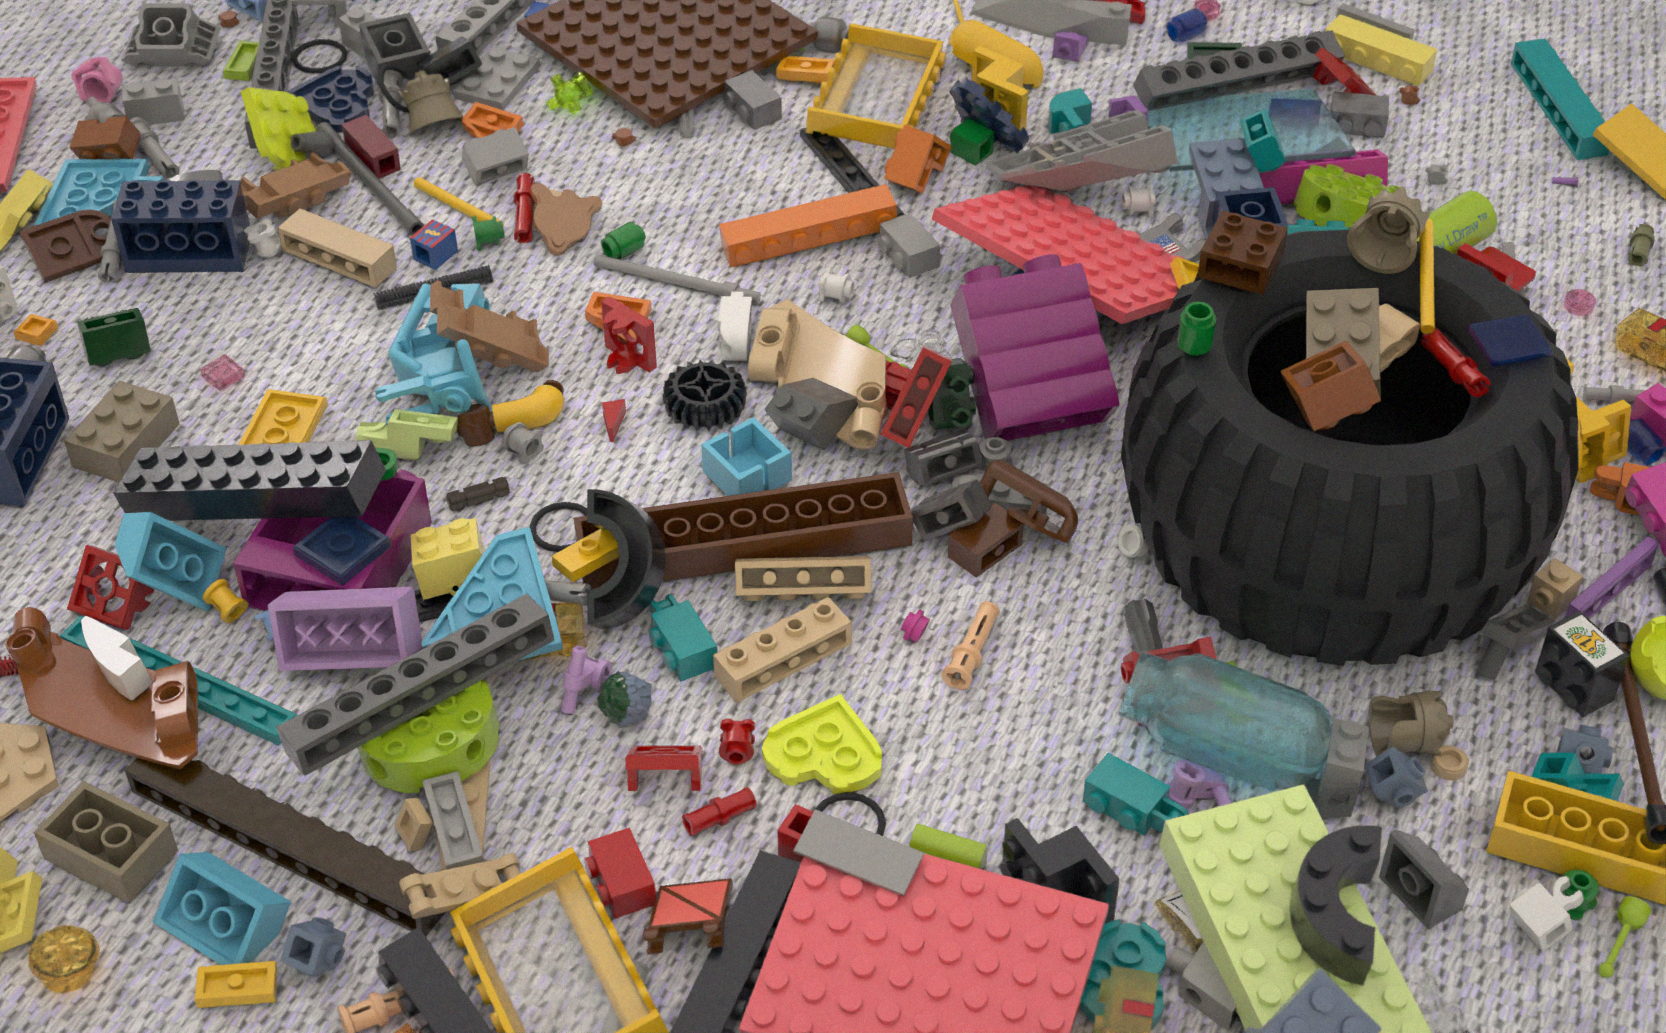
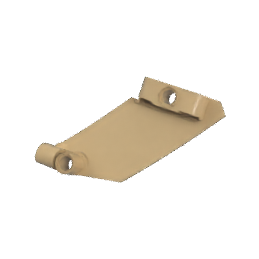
[748,299,888,450]

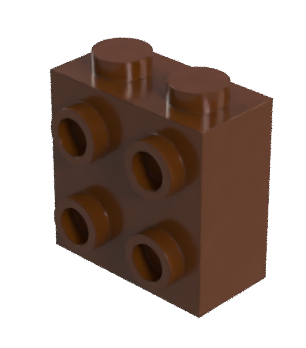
[1197,211,1288,295]

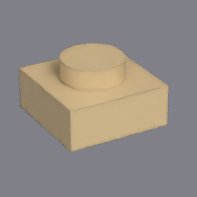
[394,798,433,851]

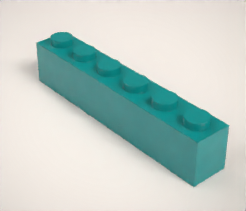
[1510,38,1610,160]

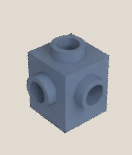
[1557,725,1614,774]
[1364,747,1428,809]
[280,917,347,977]

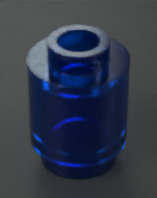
[1166,8,1207,42]
[1627,419,1666,465]

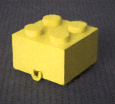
[411,518,486,600]

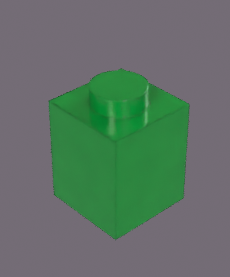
[949,118,994,166]

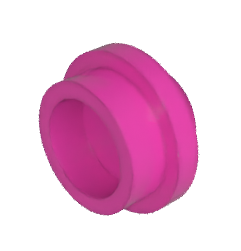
[900,609,930,643]

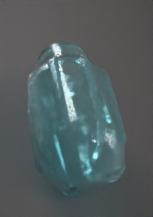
[1118,651,1333,792]

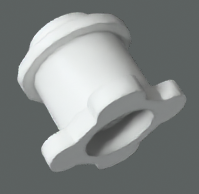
[1122,183,1155,217]
[244,219,281,258]
[819,267,855,303]

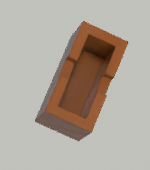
[69,116,141,159]

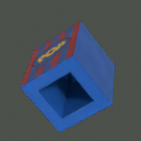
[410,219,458,270]

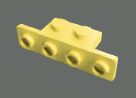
[0,169,53,253]
[0,847,42,958]

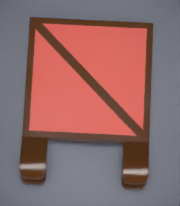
[643,878,733,955]

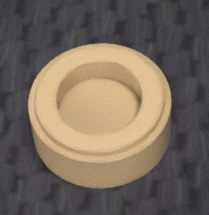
[1431,745,1469,781]

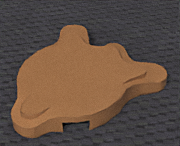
[530,183,603,255]

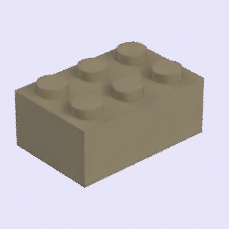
[1306,288,1381,398]
[64,381,180,483]
[34,781,178,904]

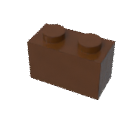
[948,502,1024,578]

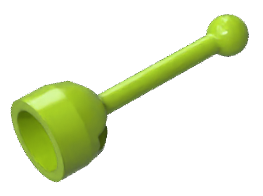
[845,324,907,368]
[1598,896,1652,978]

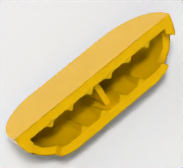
[948,20,1044,88]

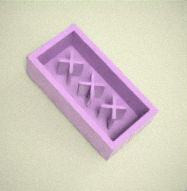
[268,587,423,671]

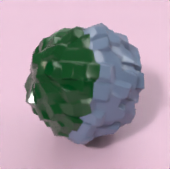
[597,671,652,727]

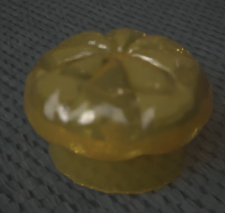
[28,925,100,993]

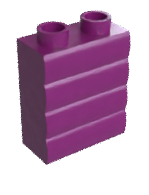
[950,254,1120,441]
[233,469,432,611]

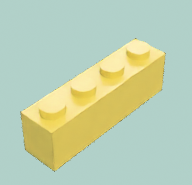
[1325,14,1437,86]

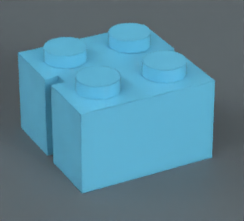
[701,417,792,496]

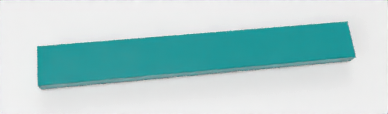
[59,615,298,746]

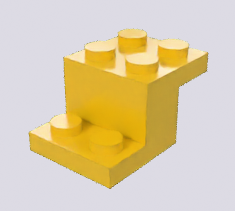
[972,45,1028,131]

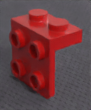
[1457,243,1536,291]

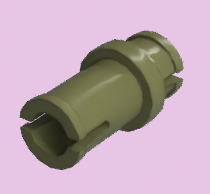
[1628,224,1655,267]

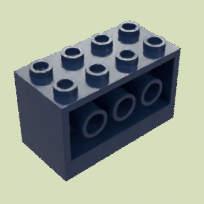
[111,179,250,273]
[0,357,70,506]

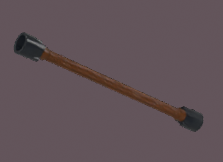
[1603,622,1666,844]

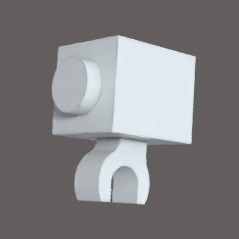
[1509,876,1584,952]

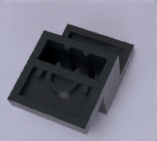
[1000,818,1120,924]

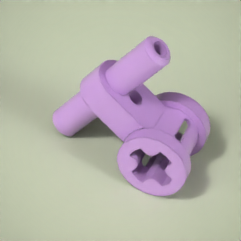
[561,646,613,714]
[1167,758,1233,809]

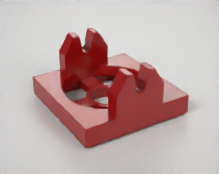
[1313,48,1377,95]
[601,296,657,374]
[67,545,154,630]
[625,745,703,791]

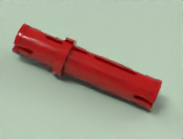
[513,173,535,243]
[1421,329,1490,397]

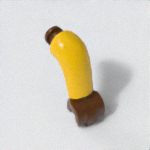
[457,380,565,447]

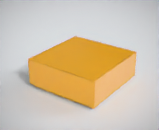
[13,314,58,346]

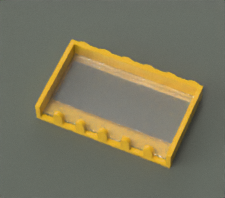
[806,23,947,149]
[450,847,669,1033]

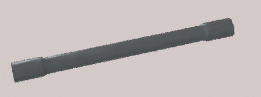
[316,122,424,236]

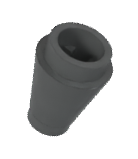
[290,131,334,158]

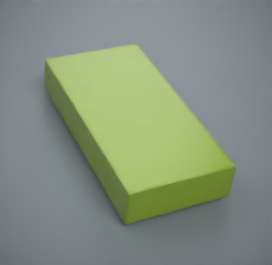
[222,41,259,81]

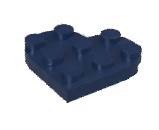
[287,66,374,133]
[949,78,1029,154]

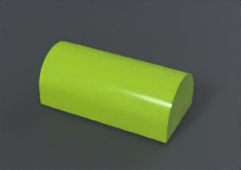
[909,824,987,870]

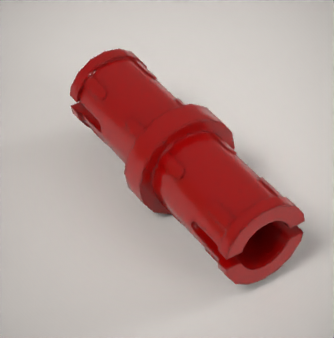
[682,787,757,836]

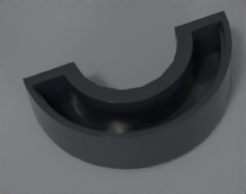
[587,489,666,629]
[1289,825,1382,986]

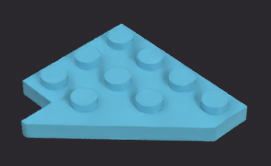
[34,159,164,226]
[421,527,563,661]

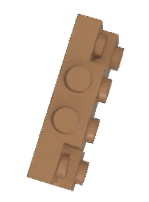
[241,152,351,219]
[430,280,549,372]

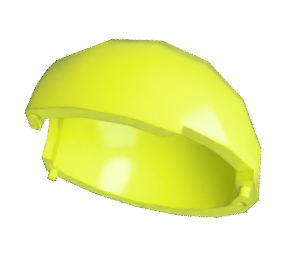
[1630,615,1666,700]

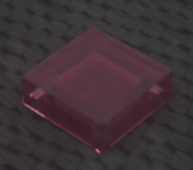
[200,354,245,391]

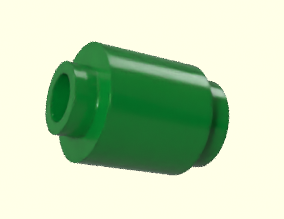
[601,222,646,260]
[1177,302,1216,356]

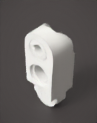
[718,291,752,361]

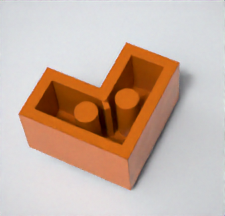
[884,125,952,194]

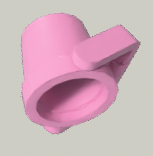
[72,57,123,103]

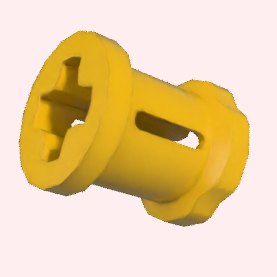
[202,579,248,624]

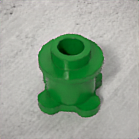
[472,216,505,251]
[1552,870,1599,920]

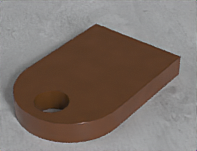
[20,210,111,283]

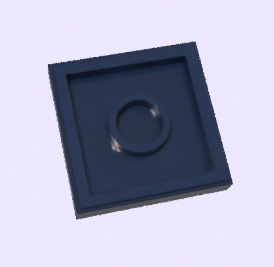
[293,516,392,586]

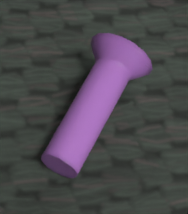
[1552,175,1579,188]

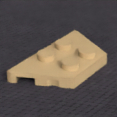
[0,723,59,827]

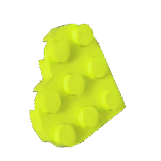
[240,87,316,171]
[762,694,882,794]

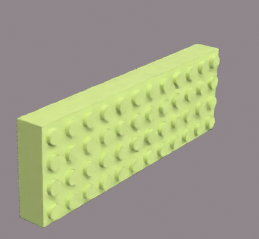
[1159,784,1432,1033]

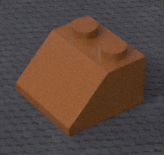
[1280,341,1381,431]

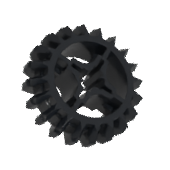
[662,359,747,432]

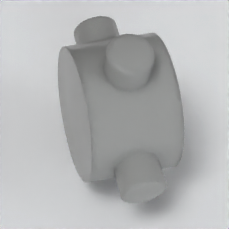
[1425,165,1448,185]

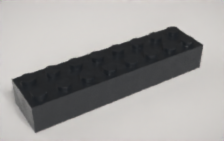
[113,440,386,521]

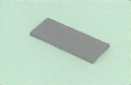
[794,810,924,897]

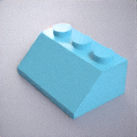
[115,512,227,611]
[153,852,291,965]

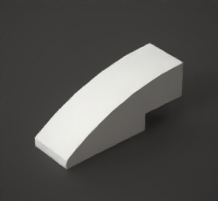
[81,616,153,701]

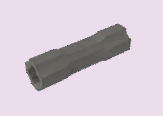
[1124,599,1174,695]

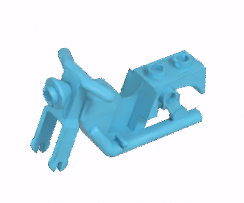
[375,284,492,425]

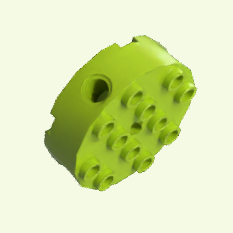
[1293,164,1400,228]
[358,679,500,793]

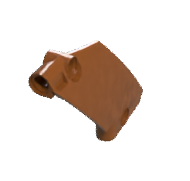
[5,607,198,769]

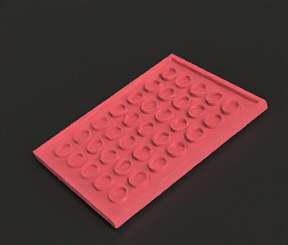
[932,185,1186,324]
[739,854,1109,1033]

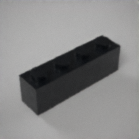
[376,927,493,1033]

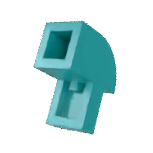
[1048,88,1092,134]
[1531,753,1624,801]

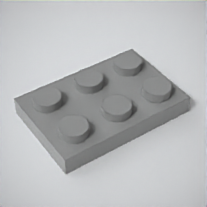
[454,47,540,110]

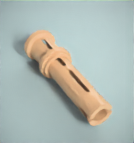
[942,601,1000,690]
[337,968,455,1033]

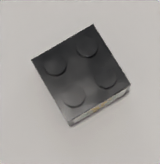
[1535,611,1629,717]

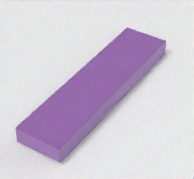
[1565,536,1658,619]

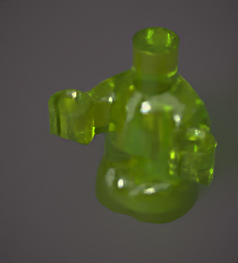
[546,72,593,114]

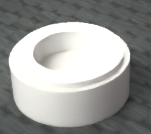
[1118,524,1149,558]

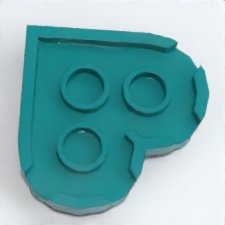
[1079,919,1167,1033]

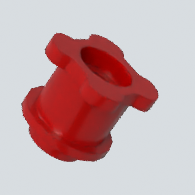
[718,718,755,764]

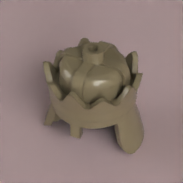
[399,71,464,135]
[1347,187,1430,274]
[1368,690,1454,757]

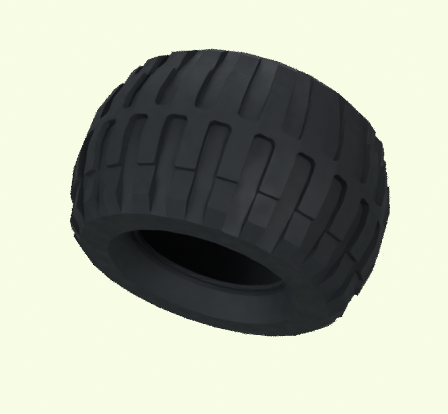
[1121,230,1579,666]

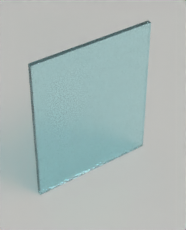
[1147,88,1356,172]

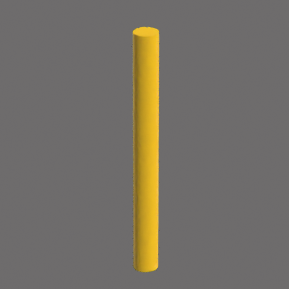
[414,177,504,226]
[1419,219,1435,334]

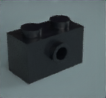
[416,36,483,84]

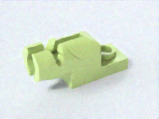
[355,409,458,460]

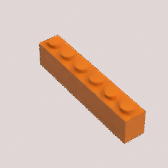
[719,184,897,267]

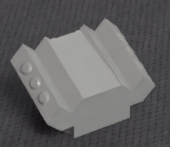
[121,3,221,67]

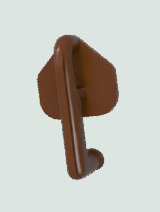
[980,459,1078,544]

